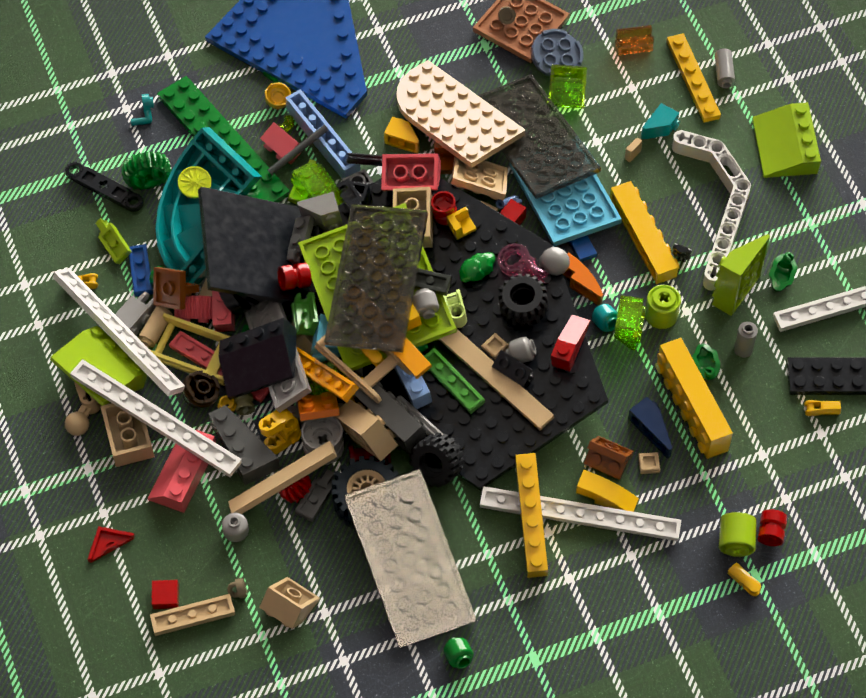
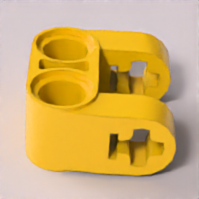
[259,408,301,455]

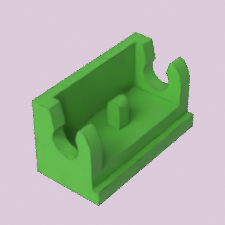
[291,292,319,335]

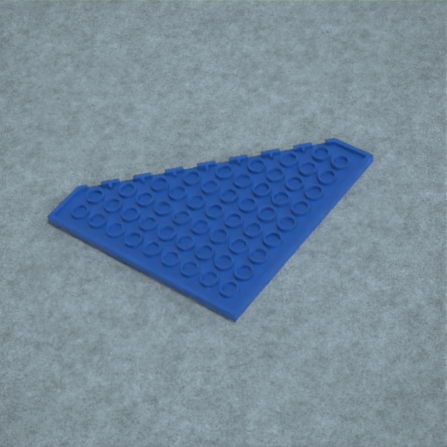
[205,0,367,119]

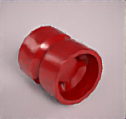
[431,191,457,225]
[277,262,311,291]
[757,509,787,546]

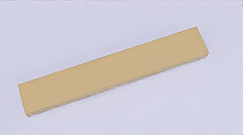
[228,441,337,514]

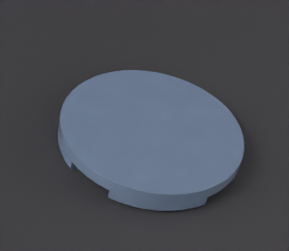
[531,29,583,78]

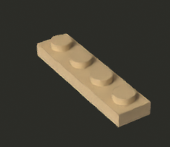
[150,594,235,636]

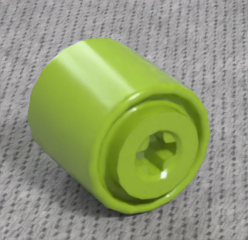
[645,285,681,329]
[719,512,757,557]

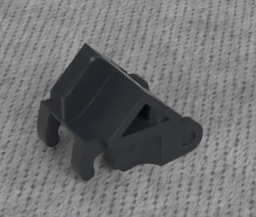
[337,179,373,222]

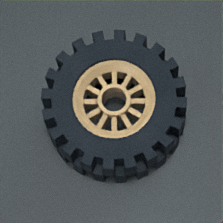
[332,456,402,532]

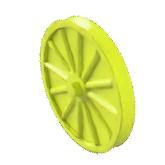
[178,166,211,198]

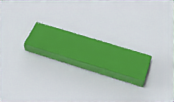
[424,348,485,414]

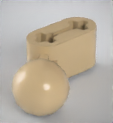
[65,382,101,436]

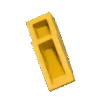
[576,470,639,512]

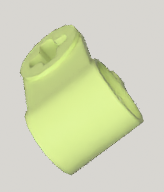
[443,289,467,328]

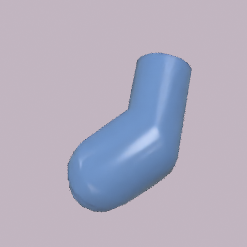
[496,195,522,209]

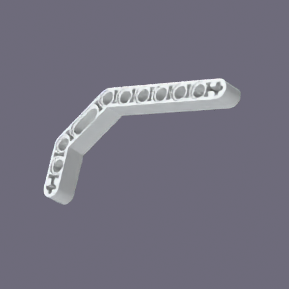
[672,130,751,291]

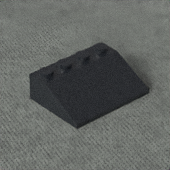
[219,318,297,400]

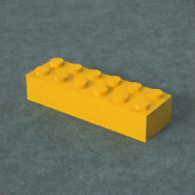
[656,338,733,459]

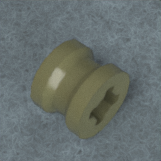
[234,393,255,415]

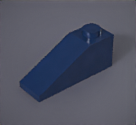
[628,397,672,459]

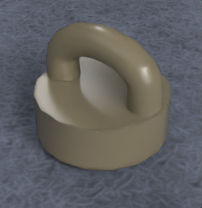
[498,6,516,25]
[227,577,248,599]

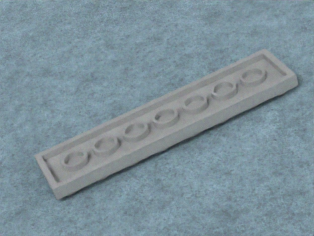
[245,300,312,413]

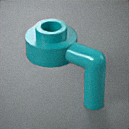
[131,94,154,126]

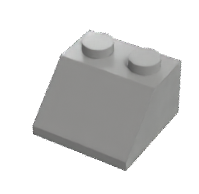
[297,192,343,233]

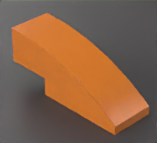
[563,252,603,306]

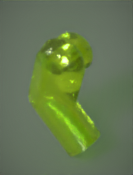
[270,115,295,132]

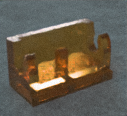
[615,25,654,55]

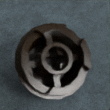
[183,370,220,409]

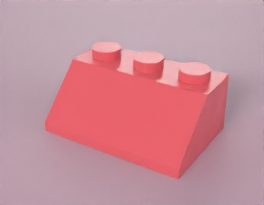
[381,153,441,191]

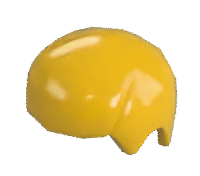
[264,82,291,109]

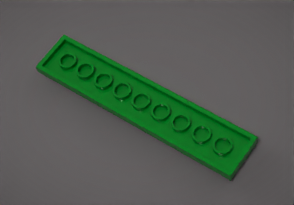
[157,76,290,203]

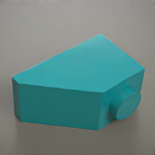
[641,103,680,139]

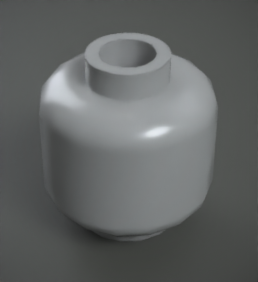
[411,288,439,319]
[506,336,537,363]
[222,512,249,542]

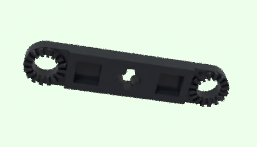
[65,162,143,212]

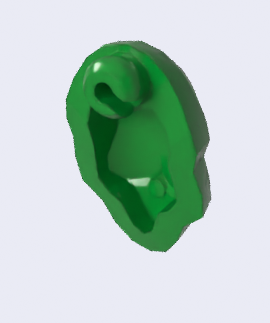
[459,252,495,282]
[769,252,797,292]
[692,343,720,380]

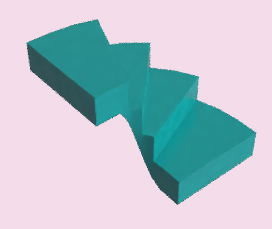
[155,127,262,284]

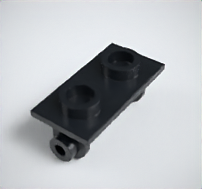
[492,350,533,387]

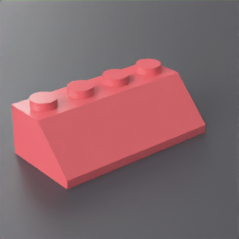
[148,430,216,513]

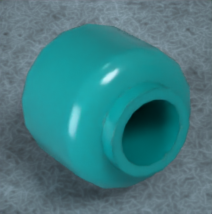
[592,304,620,332]

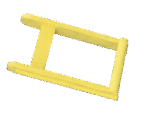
[149,313,231,386]

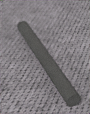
[267,125,328,175]

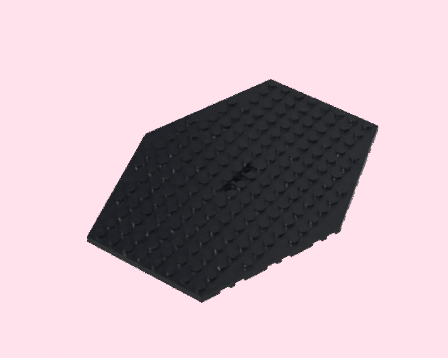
[310,178,608,490]

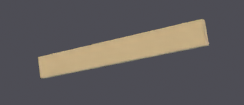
[438,328,554,431]

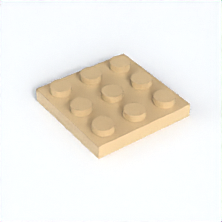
[451,156,508,201]

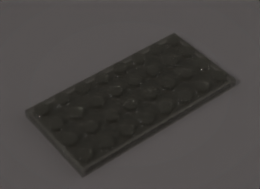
[478,74,601,199]
[324,204,428,352]
[344,469,477,649]

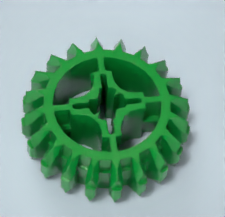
[121,150,172,190]

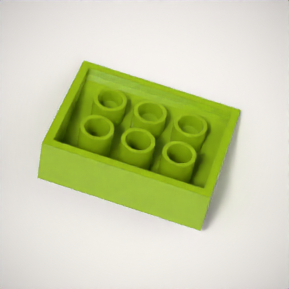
[752,102,821,178]
[712,234,770,316]
[50,326,148,406]

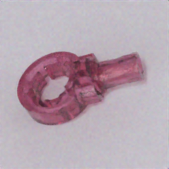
[497,243,548,282]

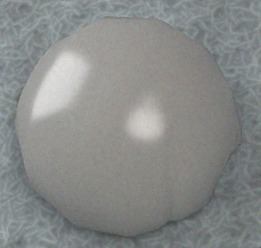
[539,247,570,276]

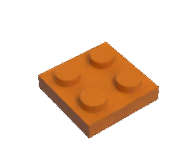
[297,392,340,421]

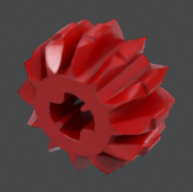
[278,475,312,503]

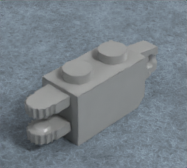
[115,292,156,337]

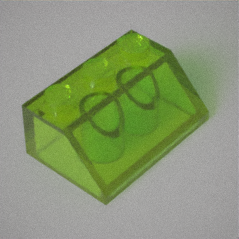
[291,163,344,206]

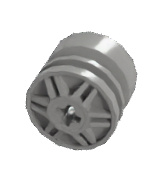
[301,416,344,465]

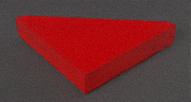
[87,526,135,563]

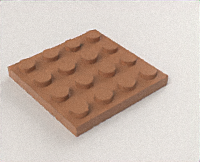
[473,0,570,63]

